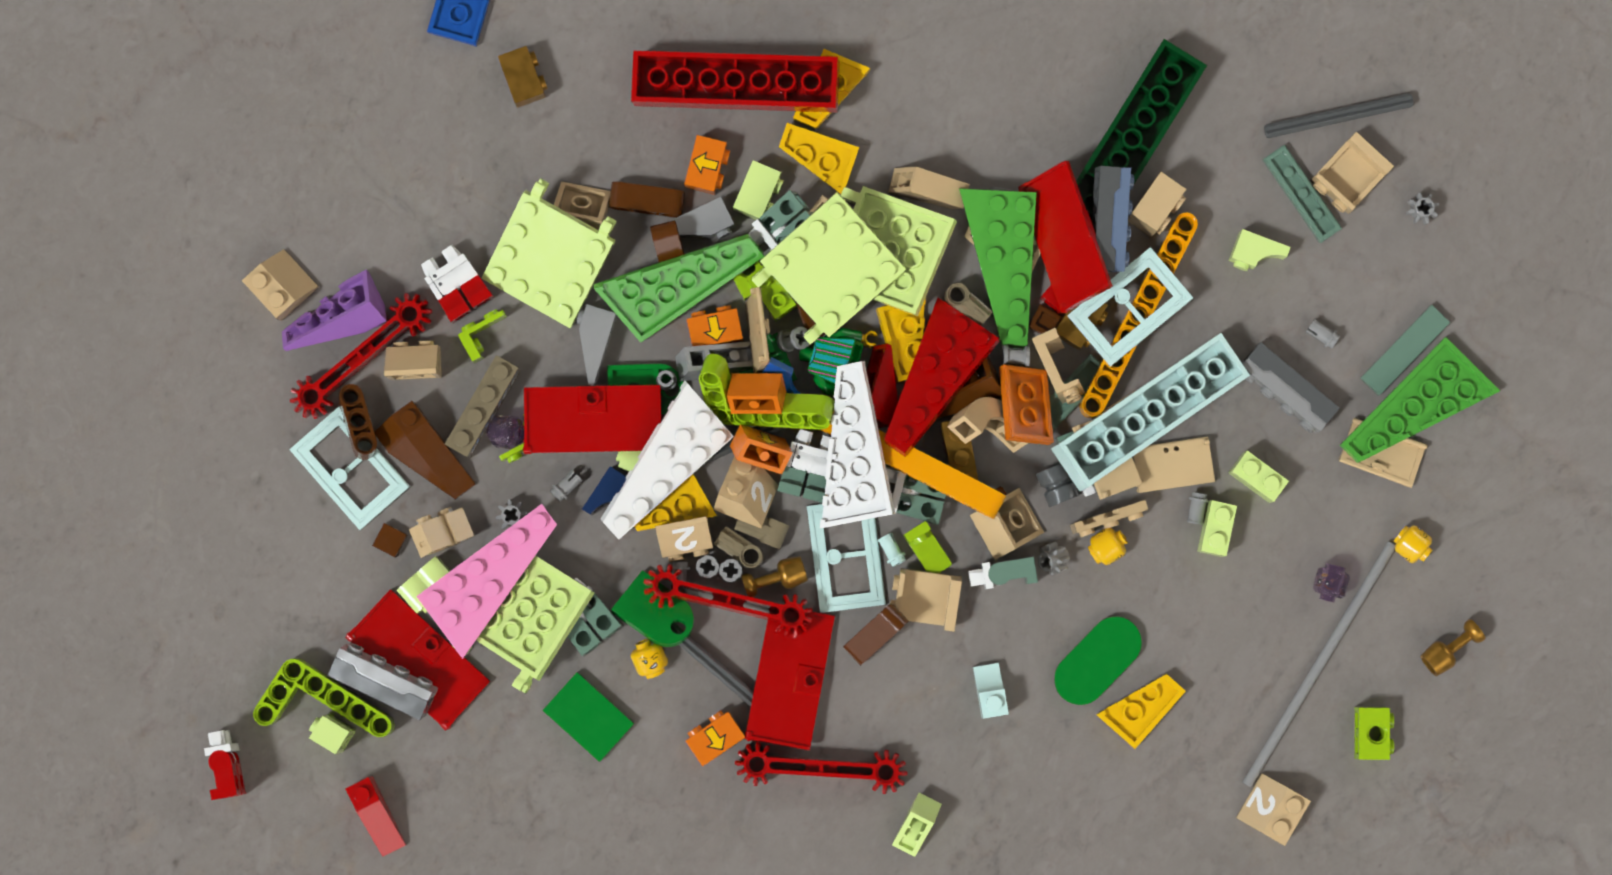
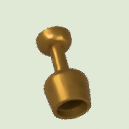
[742,556,808,598]
[1420,619,1486,676]

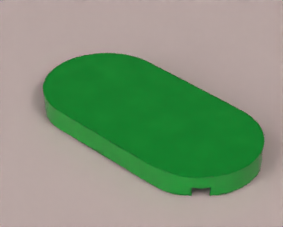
[1054,617,1142,705]

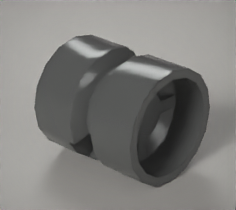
[1036,464,1080,507]

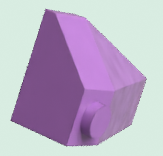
[282,269,387,351]

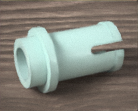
[878,533,906,567]

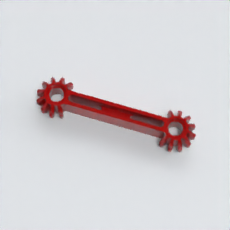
[290,293,433,419]
[644,564,813,638]
[735,742,908,794]

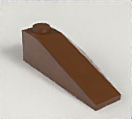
[938,356,1002,418]

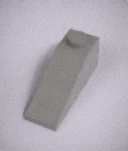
[669,197,735,239]
[577,304,617,386]
[675,342,753,381]

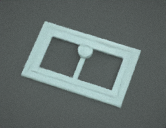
[1067,247,1193,367]
[289,406,410,530]
[807,504,886,613]

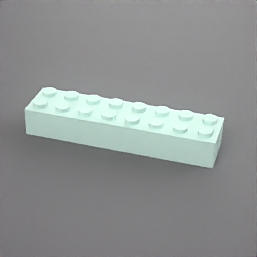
[1051,333,1250,491]

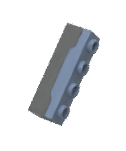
[1092,166,1134,272]

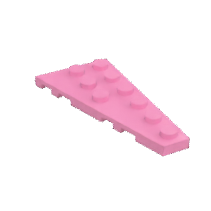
[416,504,557,659]

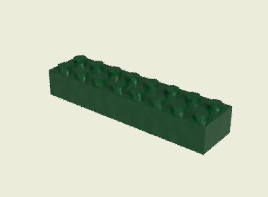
[1076,39,1208,222]

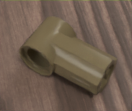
[944,283,993,326]
[734,517,789,550]
[714,526,764,569]

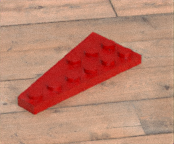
[884,297,999,457]

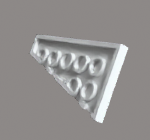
[820,361,895,528]
[601,380,734,539]

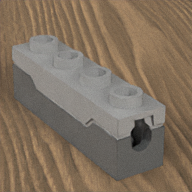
[1242,342,1340,433]
[328,643,438,720]

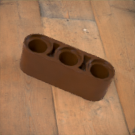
[608,182,685,218]
[650,220,685,263]
[339,384,377,460]
[843,602,909,666]

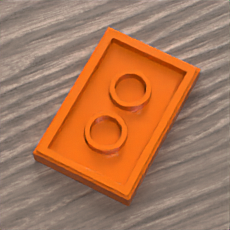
[999,364,1054,445]

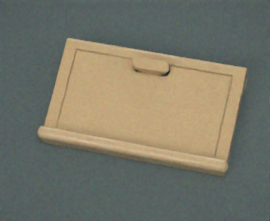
[745,287,770,373]
[1339,418,1427,488]
[1072,420,1142,500]
[1133,436,1215,493]

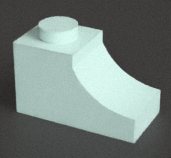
[973,663,1009,719]

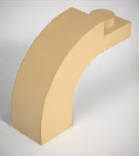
[947,397,1028,453]

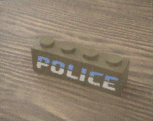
[445,355,521,458]

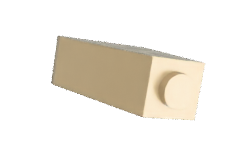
[888,167,970,209]

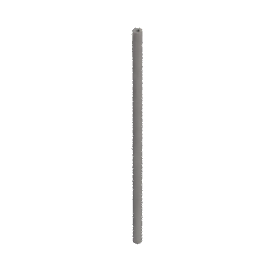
[1242,542,1395,788]

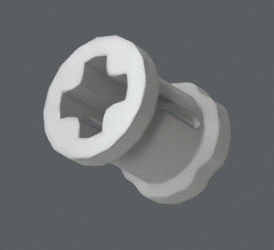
[777,326,809,352]
[1003,345,1030,368]
[696,555,720,579]
[719,559,743,582]

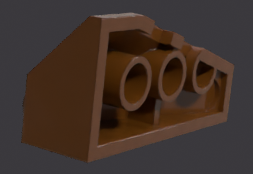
[374,401,476,500]

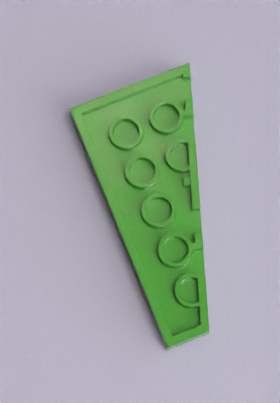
[959,188,1036,346]
[594,234,764,342]
[1340,337,1500,463]

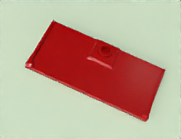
[1018,161,1113,313]
[523,385,661,454]
[345,589,491,731]
[744,609,835,751]

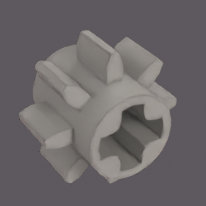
[1406,193,1439,225]
[496,499,528,529]
[1038,541,1070,575]

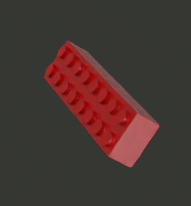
[631,50,840,113]

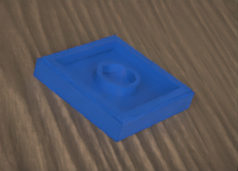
[427,0,490,47]

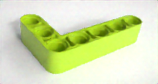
[699,354,835,430]
[253,659,395,737]

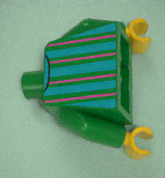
[799,328,877,398]

